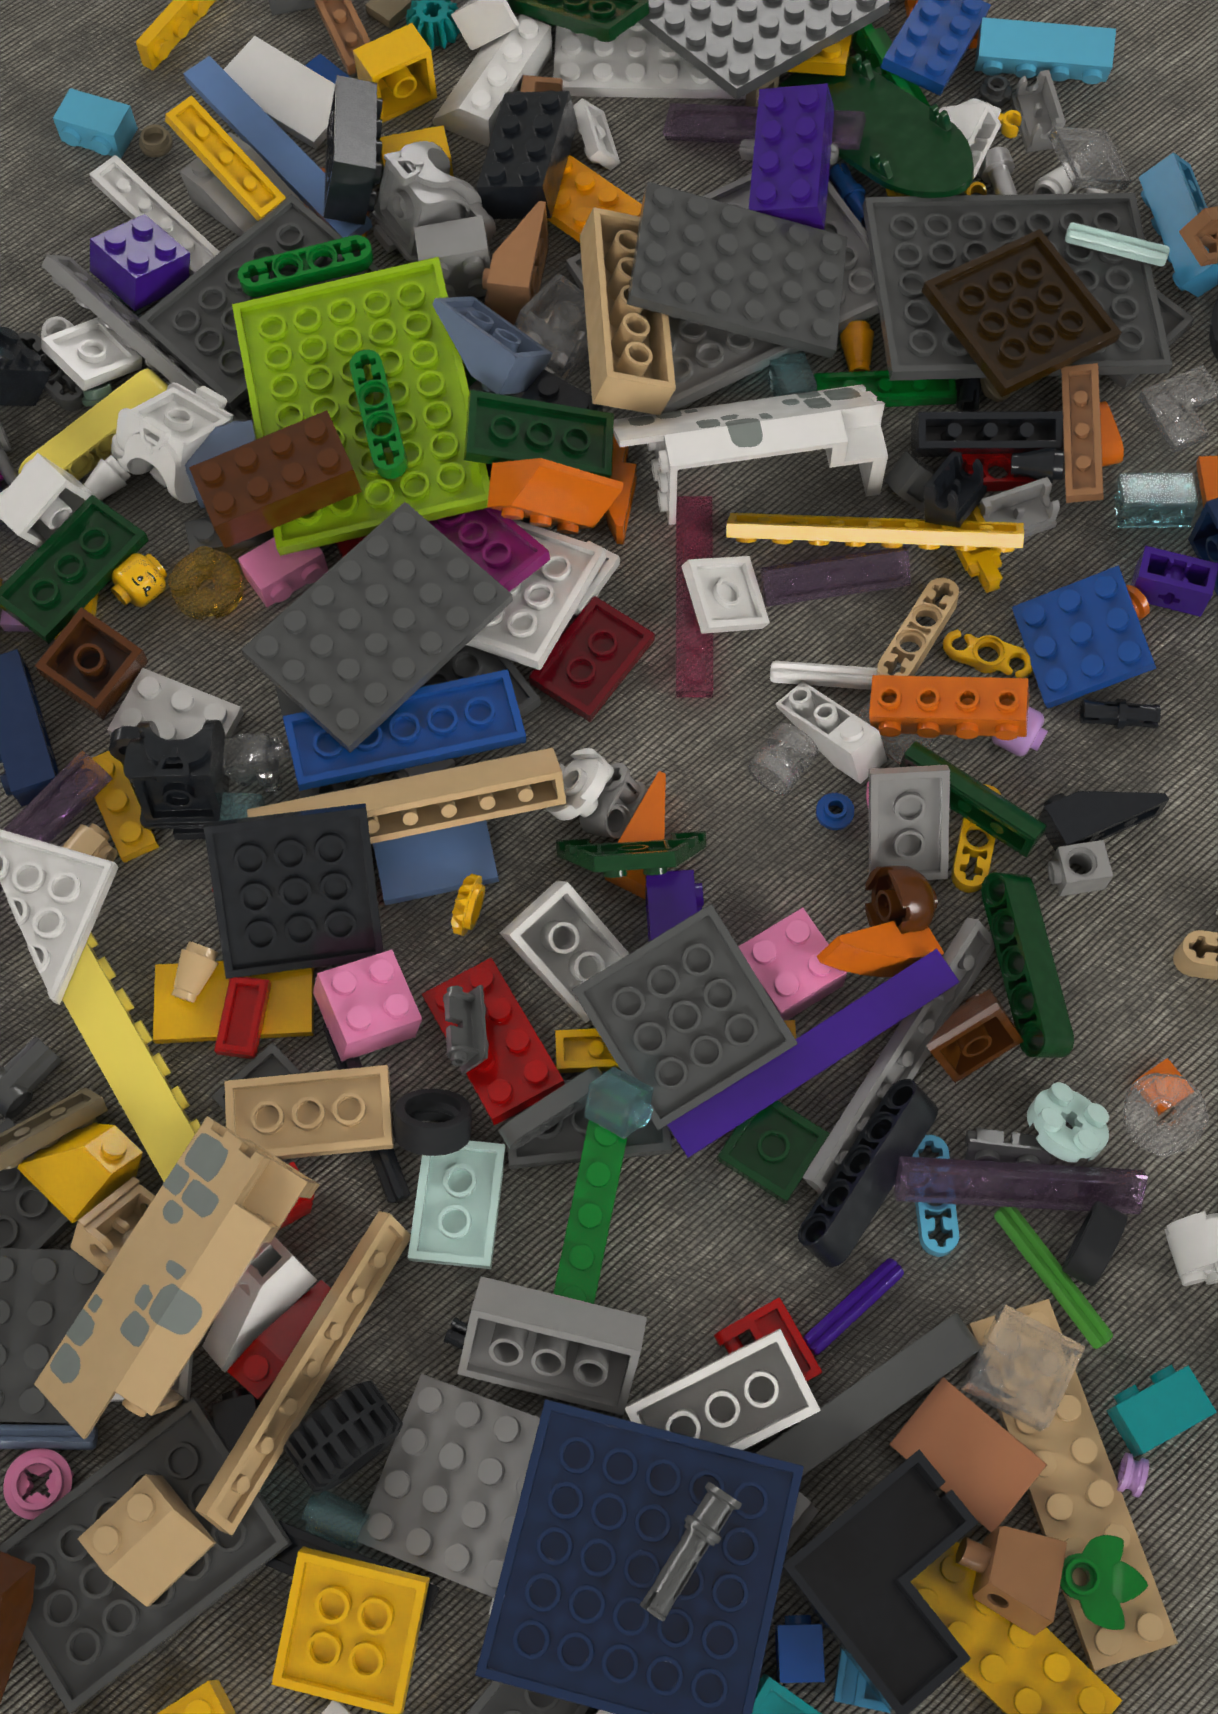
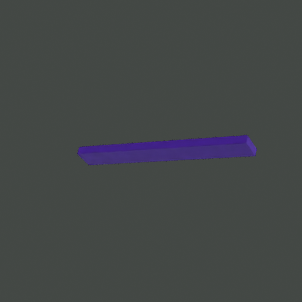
[666,949,959,1158]

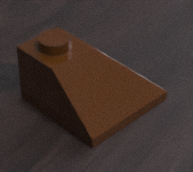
[926,989,1024,1083]

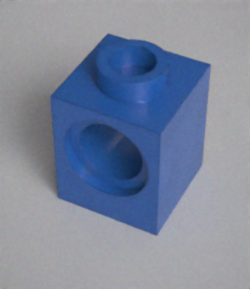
[775,1615,825,1683]

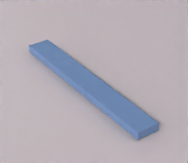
[183,56,372,238]

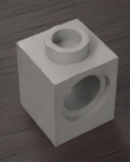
[1048,840,1113,897]

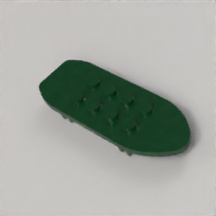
[778,53,974,198]

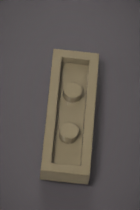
[0,1087,108,1171]

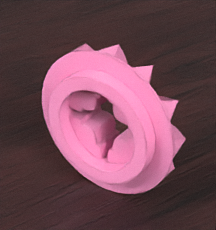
[3,1448,74,1520]

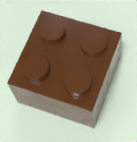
[35,607,148,720]

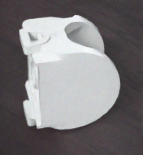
[111,382,234,503]

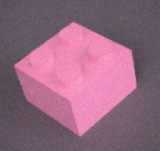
[738,908,847,1020]
[313,950,422,1062]

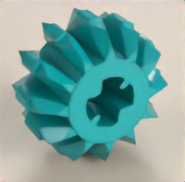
[406,0,461,51]

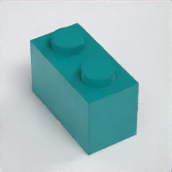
[1106,1364,1217,1457]

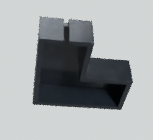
[782,1449,979,1714]

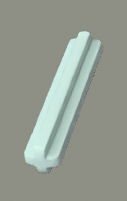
[1065,222,1169,267]

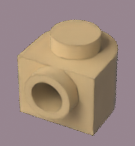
[62,823,117,861]

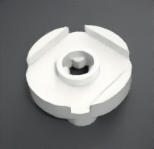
[546,748,614,821]

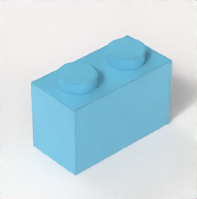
[53,88,138,159]

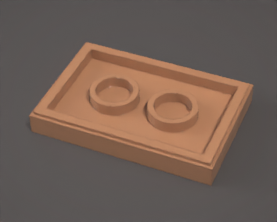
[889,1377,1047,1532]

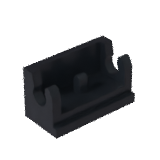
[924,452,987,528]

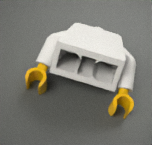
[939,98,1022,195]

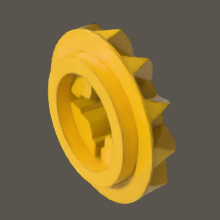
[451,873,485,936]

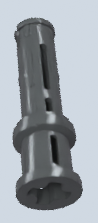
[639,1481,742,1622]

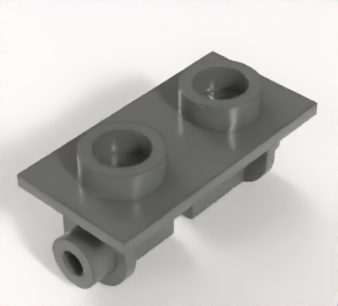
[443,985,489,1074]
[963,1127,1052,1177]

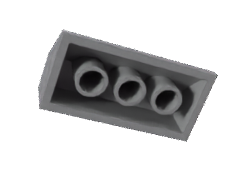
[457,1276,647,1415]

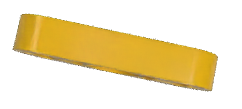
[951,784,1002,893]

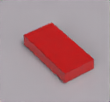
[214,977,271,1059]

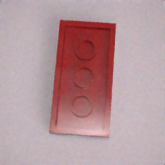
[422,957,565,1126]

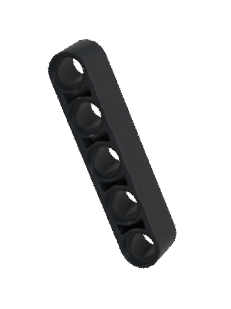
[798,1079,938,1268]

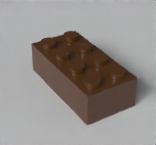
[189,410,362,549]

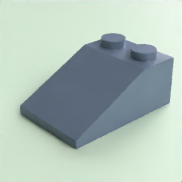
[432,296,553,395]

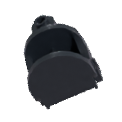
[109,720,229,840]

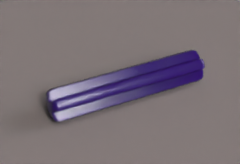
[803,1258,904,1355]

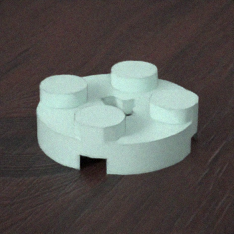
[1027,1082,1109,1163]

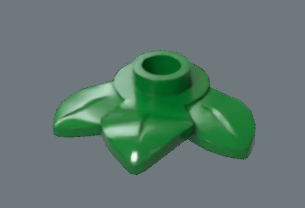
[1060,1535,1148,1630]

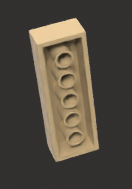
[579,207,676,415]

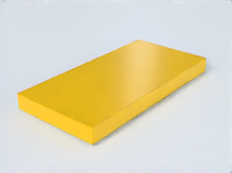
[153,961,314,1044]

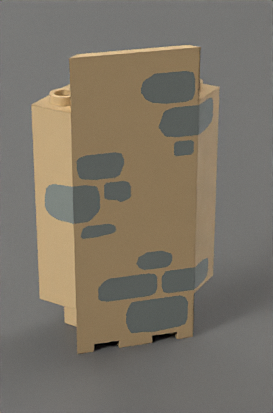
[34,1116,320,1439]

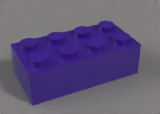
[749,83,834,230]

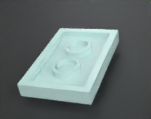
[408,1140,506,1269]

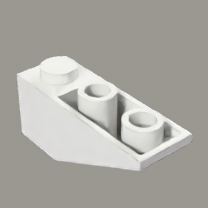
[776,681,888,784]
[202,1237,317,1372]

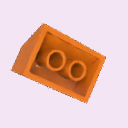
[487,458,624,535]

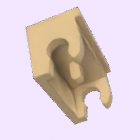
[70,1176,155,1274]

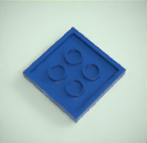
[1012,565,1156,709]

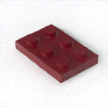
[529,596,655,722]

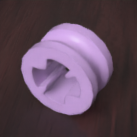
[1116,1453,1149,1498]

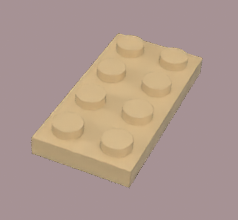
[224,1065,394,1160]

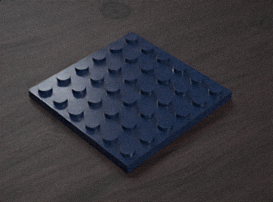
[475,1399,804,1714]

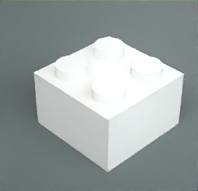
[0,453,97,547]

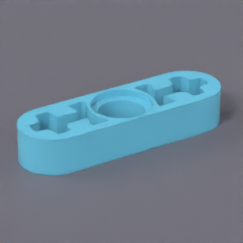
[910,1135,959,1257]

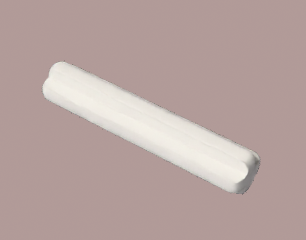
[770,661,877,690]

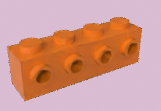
[869,675,1029,740]

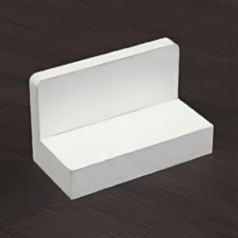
[451,0,519,50]

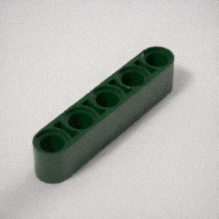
[981,872,1074,1058]

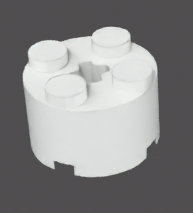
[1164,1211,1218,1286]

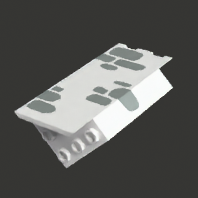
[613,384,888,525]

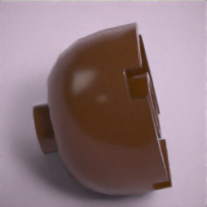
[865,866,938,934]

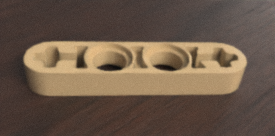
[876,578,959,676]

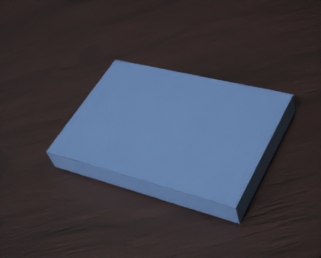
[373,820,499,905]

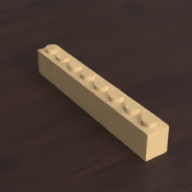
[247,748,566,844]

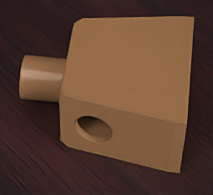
[956,1526,1067,1636]

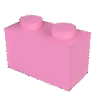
[238,537,328,608]

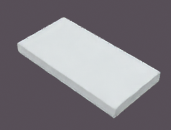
[223,36,335,149]

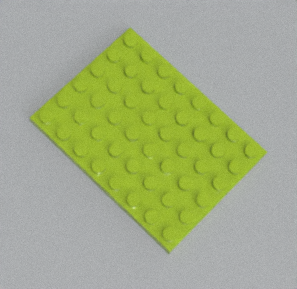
[232,256,490,556]

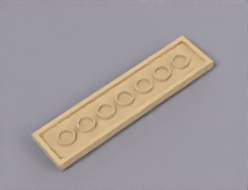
[967,1299,1178,1671]

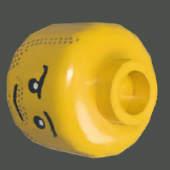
[111,553,167,608]

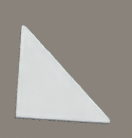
[0,829,119,1005]

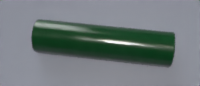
[900,741,1047,857]

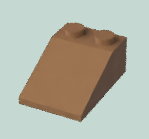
[482,201,549,331]

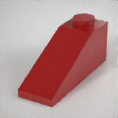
[227,1280,331,1402]

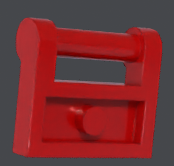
[714,1297,823,1382]

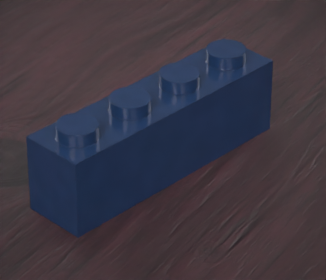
[0,649,65,807]

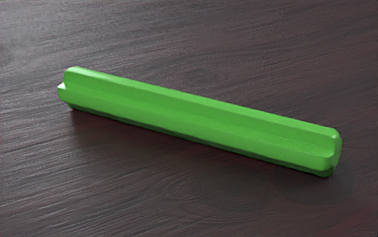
[994,1202,1113,1349]

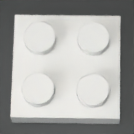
[41,317,142,391]
[681,556,770,634]

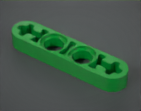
[238,235,374,297]
[350,349,408,479]

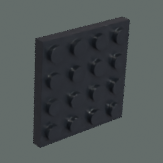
[204,803,384,979]

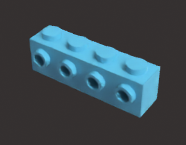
[974,17,1116,84]

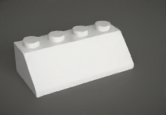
[433,14,553,147]

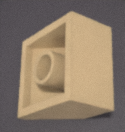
[78,1474,216,1607]

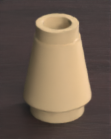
[171,941,219,1003]

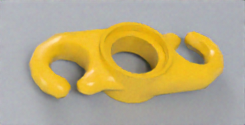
[942,629,1033,678]

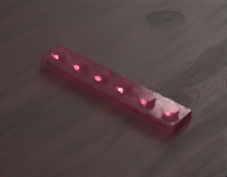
[676,496,713,698]

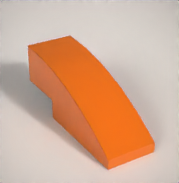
[604,435,637,545]
[817,921,944,977]

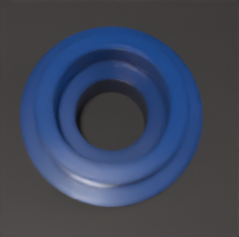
[816,793,854,830]

